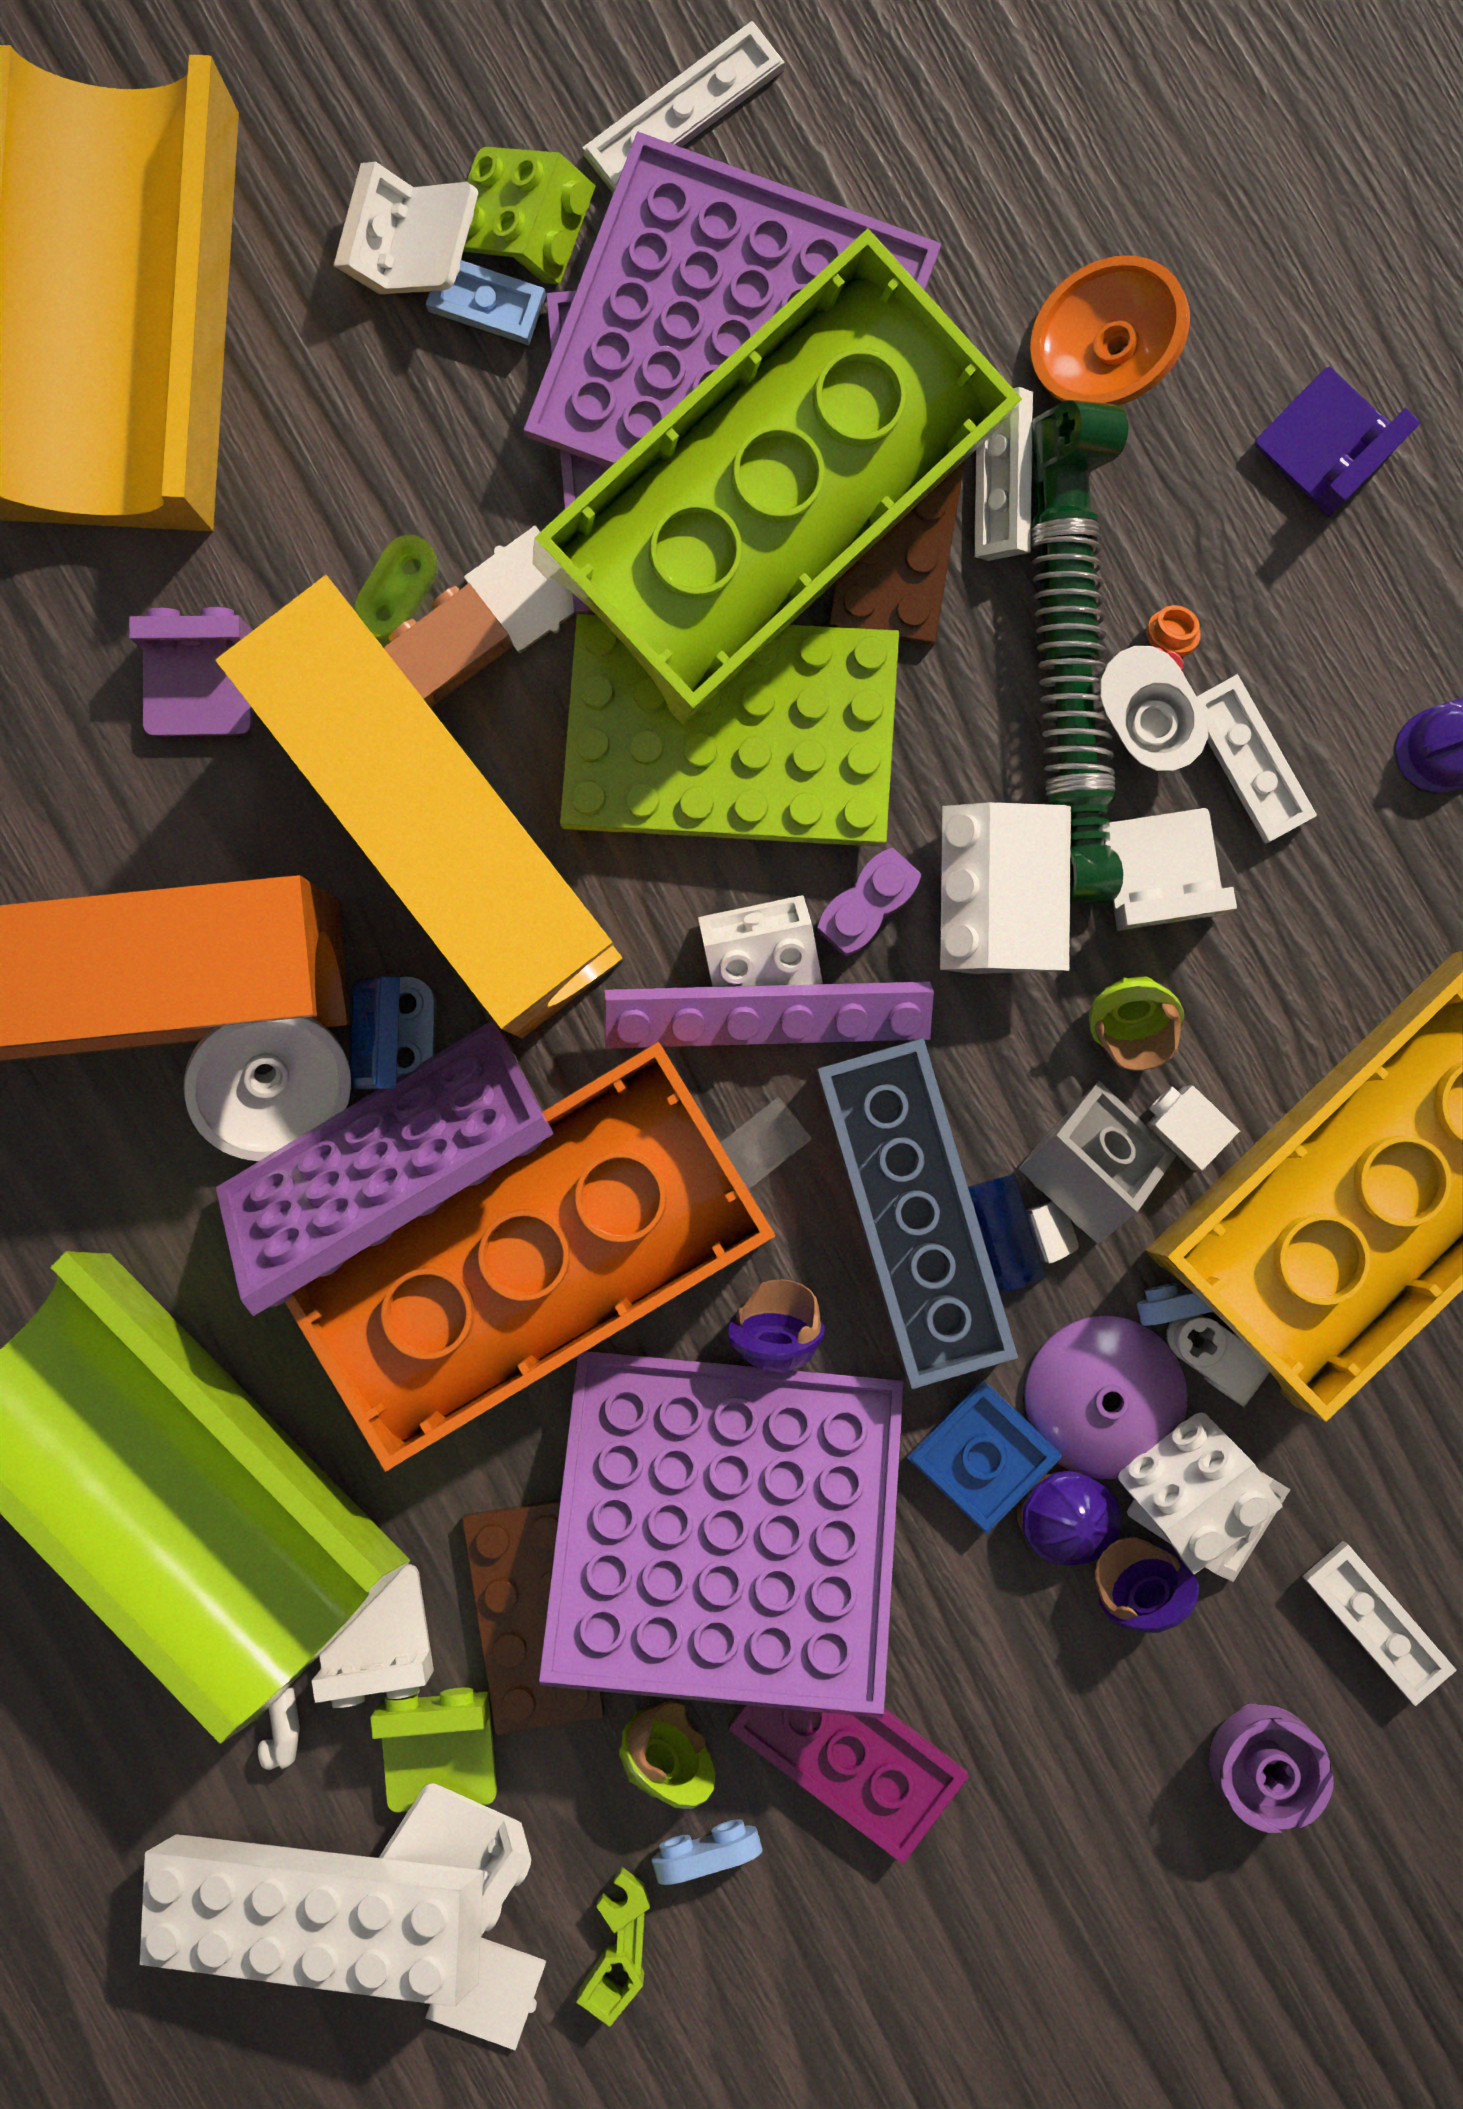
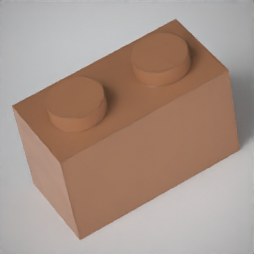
[384,583,513,708]

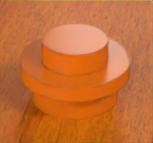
[1146,605,1201,657]

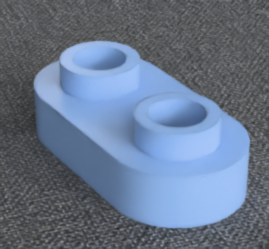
[396,977,437,1078]
[1137,1283,1213,1326]
[652,1819,763,1885]

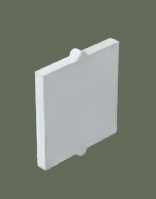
[464,526,574,654]
[426,1937,546,2050]

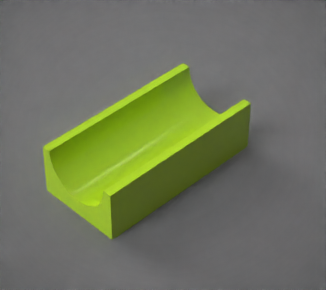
[532,228,1022,725]
[0,1251,411,1744]

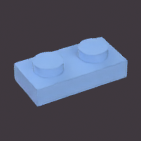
[426,260,546,345]

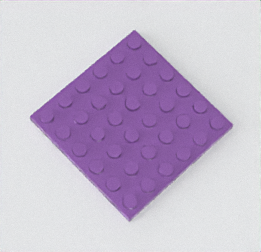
[524,131,942,468]
[539,1351,904,1718]

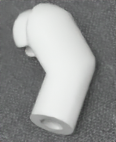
[258,1688,300,1770]

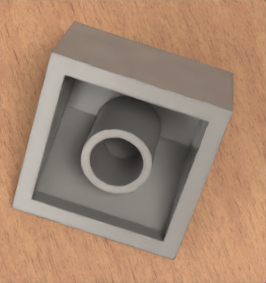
[1019,1081,1177,1244]

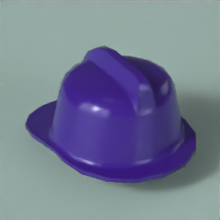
[1395,698,1463,793]

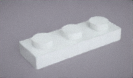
[975,387,1033,561]
[1197,674,1317,844]
[1302,1541,1456,1706]

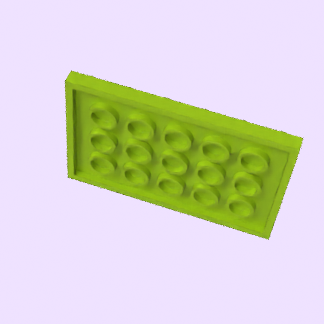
[560,614,899,847]

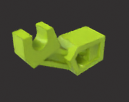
[577,1867,651,2027]

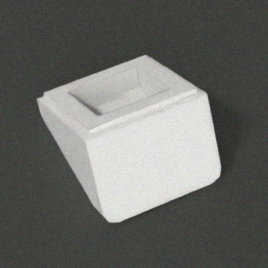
[1024,1201,1078,1264]

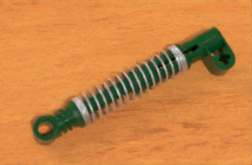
[1031,400,1128,903]

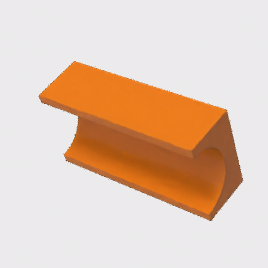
[0,875,351,1062]
[285,1042,776,1472]

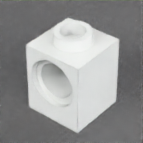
[1146,1085,1240,1170]

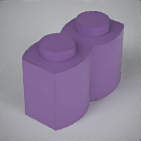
[816,848,921,959]

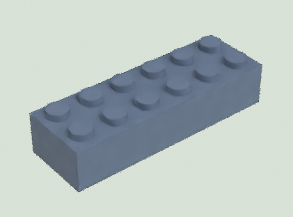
[816,1038,1018,1389]

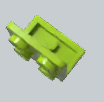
[463,147,596,285]
[371,1688,497,1812]

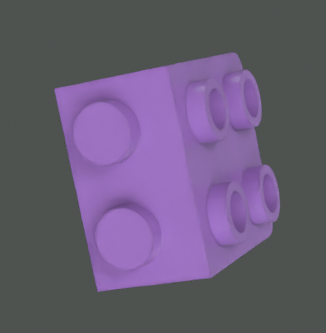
[129,607,253,737]

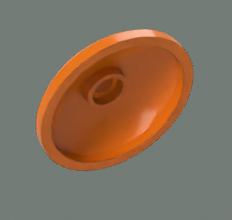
[1030,255,1190,405]

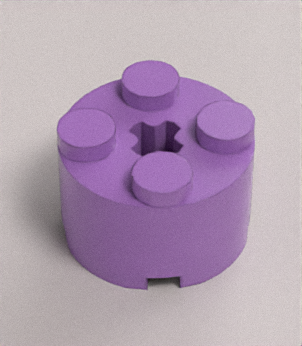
[1208,1704,1334,1833]

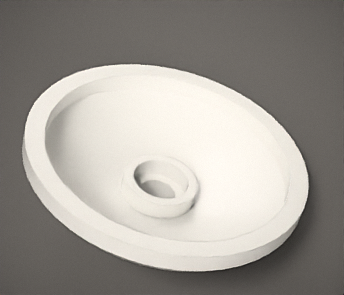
[184,1017,351,1161]

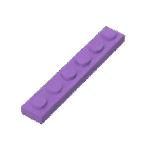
[604,982,934,1048]

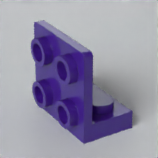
[1254,367,1421,517]

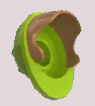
[1089,976,1185,1071]
[619,1700,716,1809]

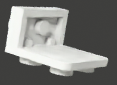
[334,162,478,294]
[1118,1413,1283,1575]
[312,1564,434,1708]
[379,1784,531,1936]

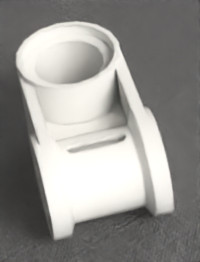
[1166,1315,1270,1407]

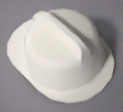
[1100,646,1208,771]

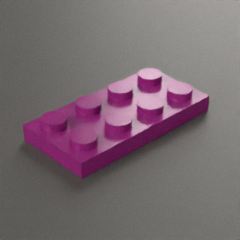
[728,1705,969,1864]

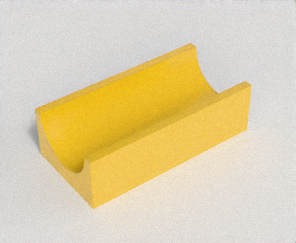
[0,45,239,531]
[215,575,624,1039]
[1144,951,1463,1422]

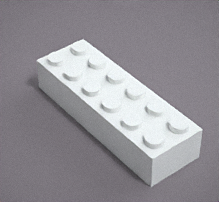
[140,1834,483,2007]

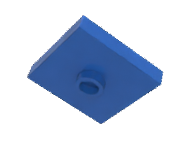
[349,976,400,1090]
[907,1378,1062,1534]

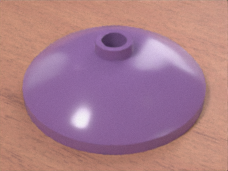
[1024,1316,1187,1479]

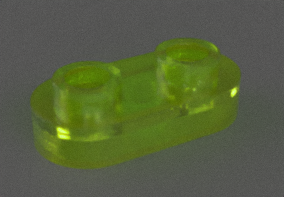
[355,535,439,639]

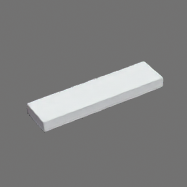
[582,21,784,193]

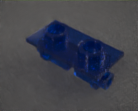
[968,1173,1046,1292]

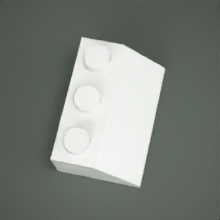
[940,802,1071,974]

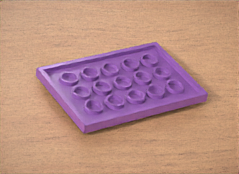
[216,1020,554,1316]

